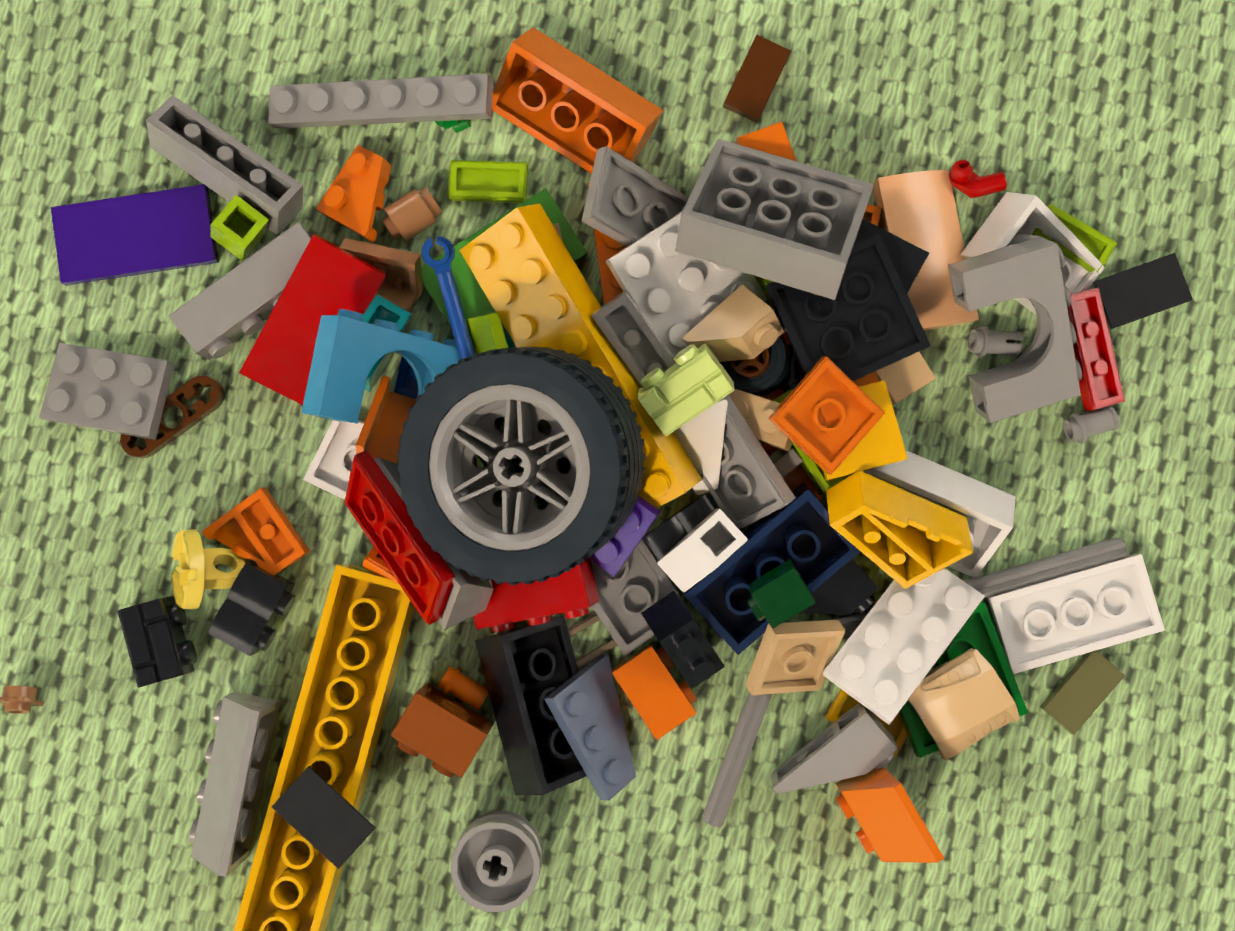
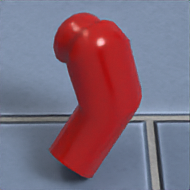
[948,160,1007,198]

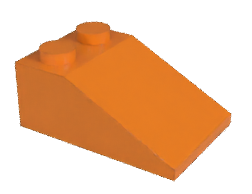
[835,767,944,863]

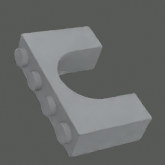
[948,236,1082,423]

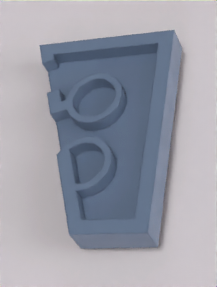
[544,654,636,801]

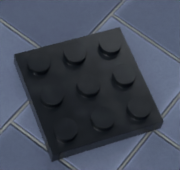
[765,234,931,381]

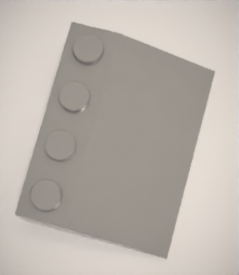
[675,139,874,300]

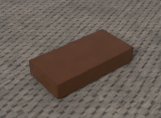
[723,34,791,123]

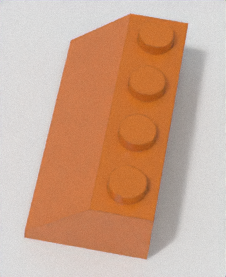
[492,27,664,174]

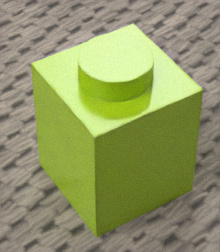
[210,195,269,261]

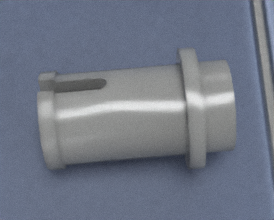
[968,326,1023,357]
[1063,406,1119,444]

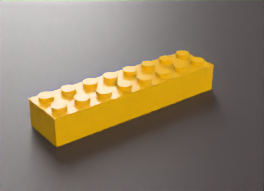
[459,203,703,509]

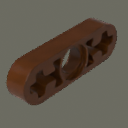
[120,376,225,458]

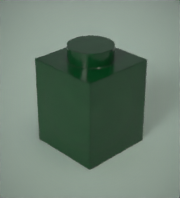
[747,559,816,629]

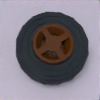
[719,335,791,396]

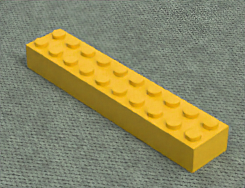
[234,563,415,931]

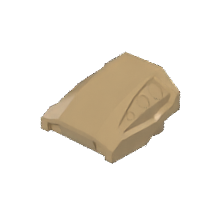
[908,648,1020,760]

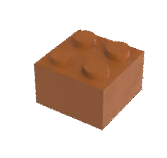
[390,683,494,778]

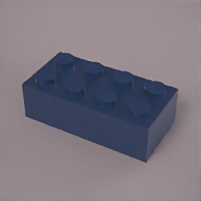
[684,482,861,655]

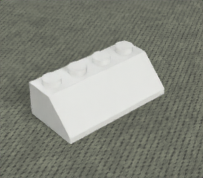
[863,450,1016,578]

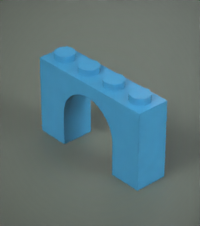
[301,309,461,424]

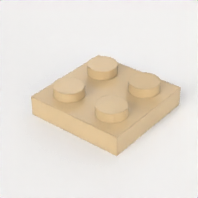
[745,620,846,695]

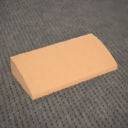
[873,170,979,331]

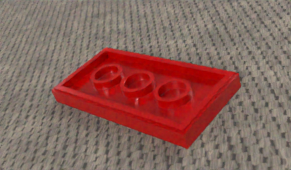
[239,234,386,405]
[344,450,456,625]

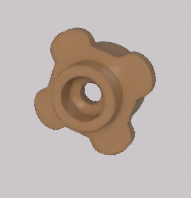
[0,686,44,714]

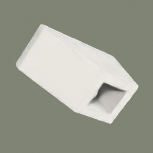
[656,509,748,593]

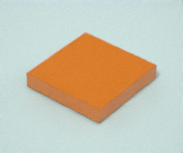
[768,356,885,475]

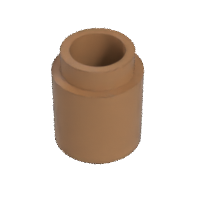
[382,187,442,242]

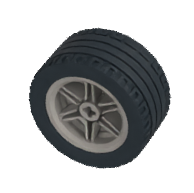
[397,347,646,585]

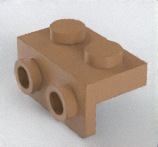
[340,238,423,313]

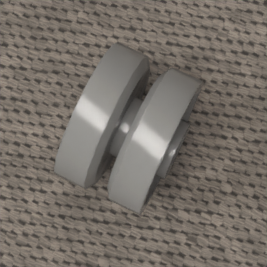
[451,810,543,912]

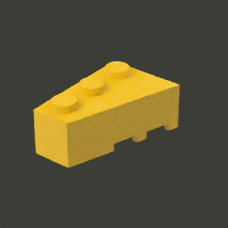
[826,470,974,589]

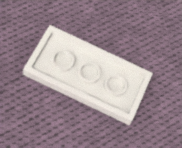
[986,554,1165,674]
[823,568,985,725]

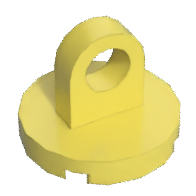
[172,530,245,609]

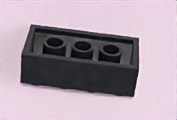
[475,615,587,795]

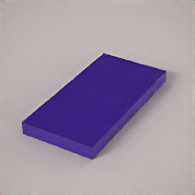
[51,184,219,286]

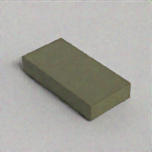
[1040,650,1125,735]

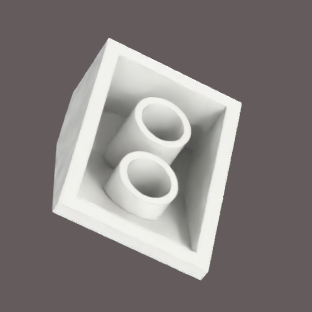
[960,192,1105,314]

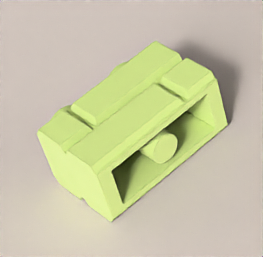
[637,343,735,436]

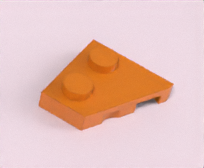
[201,488,311,575]

